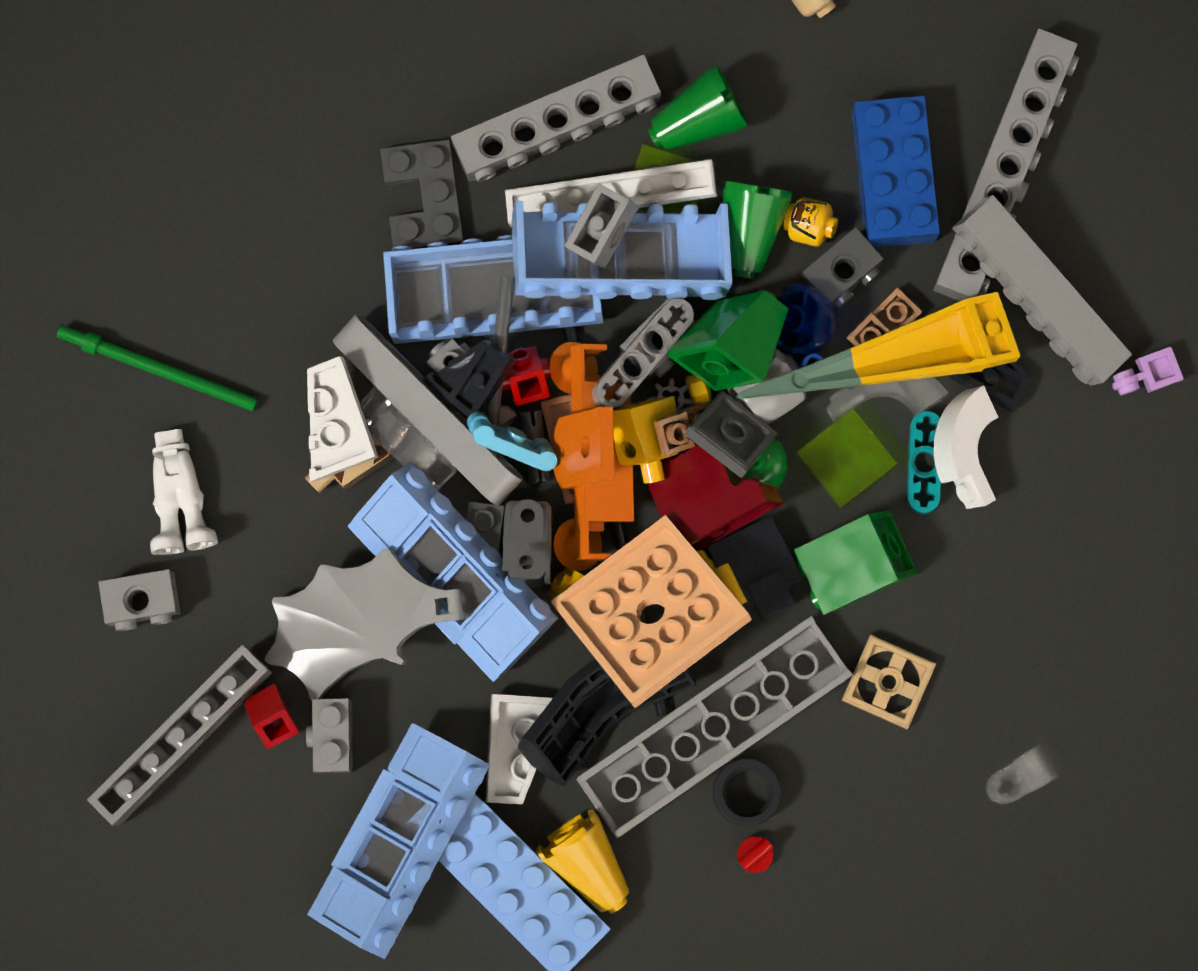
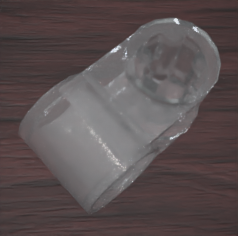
[986,745,1058,804]

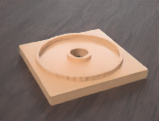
[551,515,752,708]

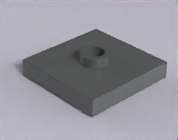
[684,391,778,479]

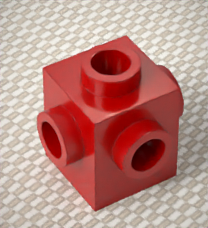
[503,346,552,406]

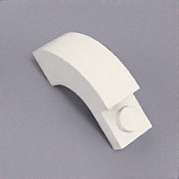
[934,385,999,509]

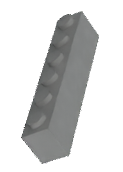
[952,195,1132,386]

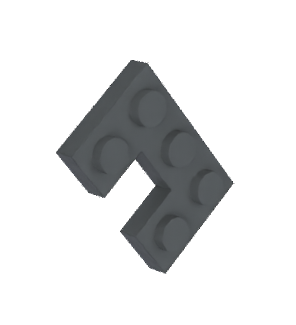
[380,139,463,249]

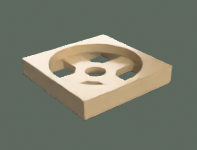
[841,635,936,730]

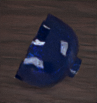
[776,284,837,356]

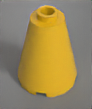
[535,810,629,914]

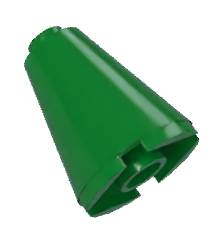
[648,65,749,151]
[722,181,792,279]

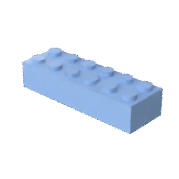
[405,793,611,971]

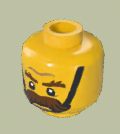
[783,197,838,247]

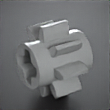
[649,379,693,411]

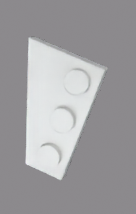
[307,356,378,482]
[485,694,553,805]

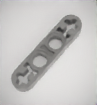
[592,298,694,409]

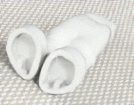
[150,429,218,555]

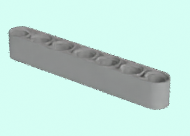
[333,314,523,506]

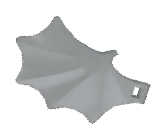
[265,549,464,700]

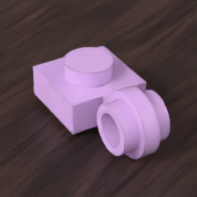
[1112,347,1184,396]

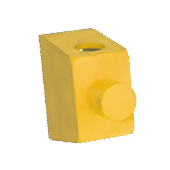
[613,396,678,484]

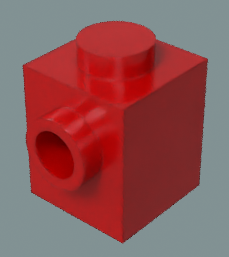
[243,684,299,750]

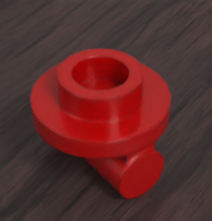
[737,836,774,873]

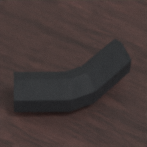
[517,659,696,786]

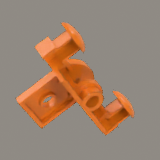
[549,342,634,571]

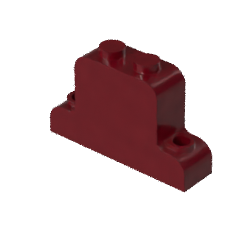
[648,442,784,551]

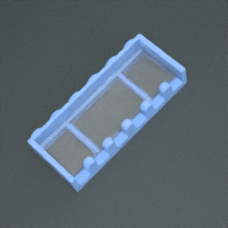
[383,234,604,344]

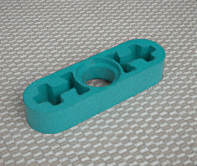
[906,411,941,515]

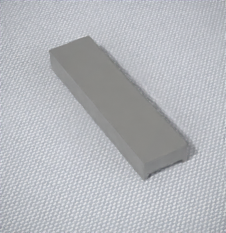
[576,616,853,839]

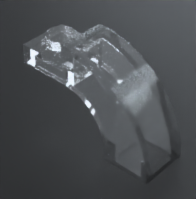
[826,377,948,422]
[359,386,458,490]

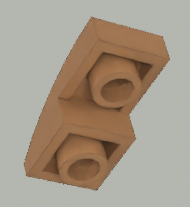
[847,287,923,346]
[653,402,708,456]

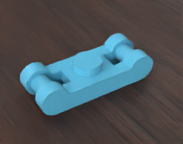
[467,412,557,471]

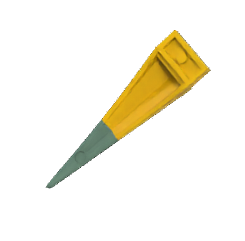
[736,292,1021,399]

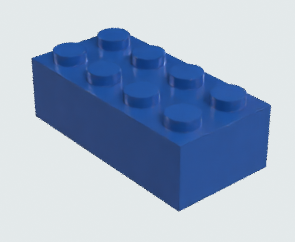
[851,96,939,248]

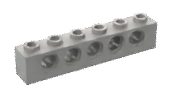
[451,55,661,182]
[87,645,272,826]

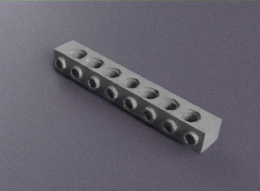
[933,29,1079,301]

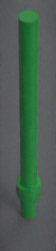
[57,324,258,412]

